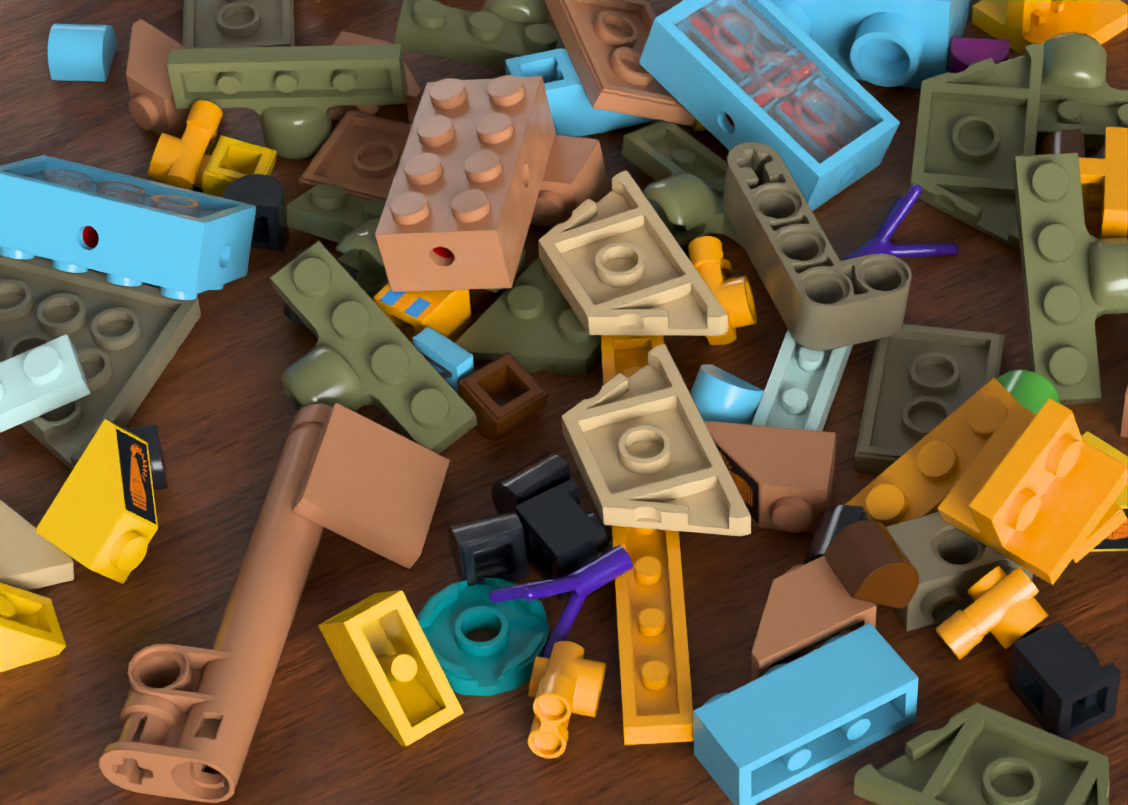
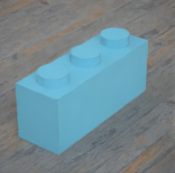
[693,623,919,805]

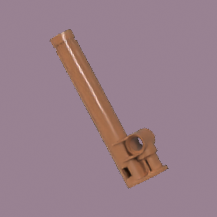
[99,404,333,803]

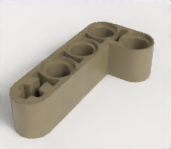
[722,142,912,351]

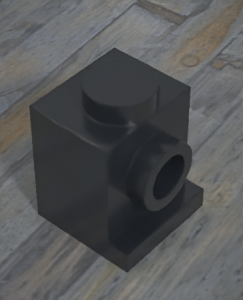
[515,479,608,600]
[1009,621,1121,739]

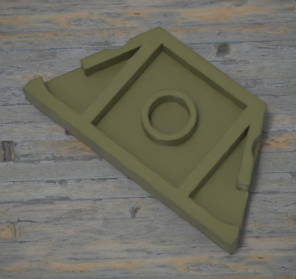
[911,43,1045,251]
[455,257,602,376]
[854,703,1110,805]

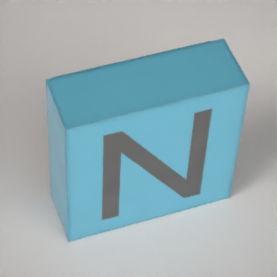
[413,326,474,394]

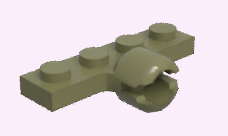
[394,0,566,71]
[1036,32,1128,149]
[167,44,408,161]
[621,121,744,249]
[1012,153,1128,406]
[286,184,526,299]
[270,241,478,454]

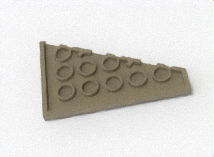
[0,255,201,471]

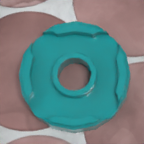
[417,578,550,696]

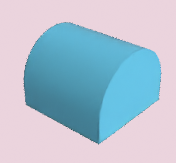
[48,23,117,82]
[690,365,764,425]

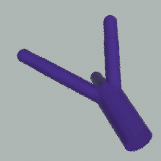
[841,184,959,261]
[488,545,633,659]

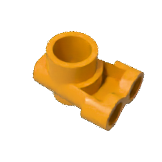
[147,100,223,191]
[688,236,757,346]
[935,566,1049,660]
[528,641,606,759]

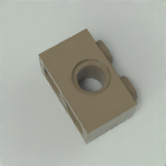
[886,512,1033,632]

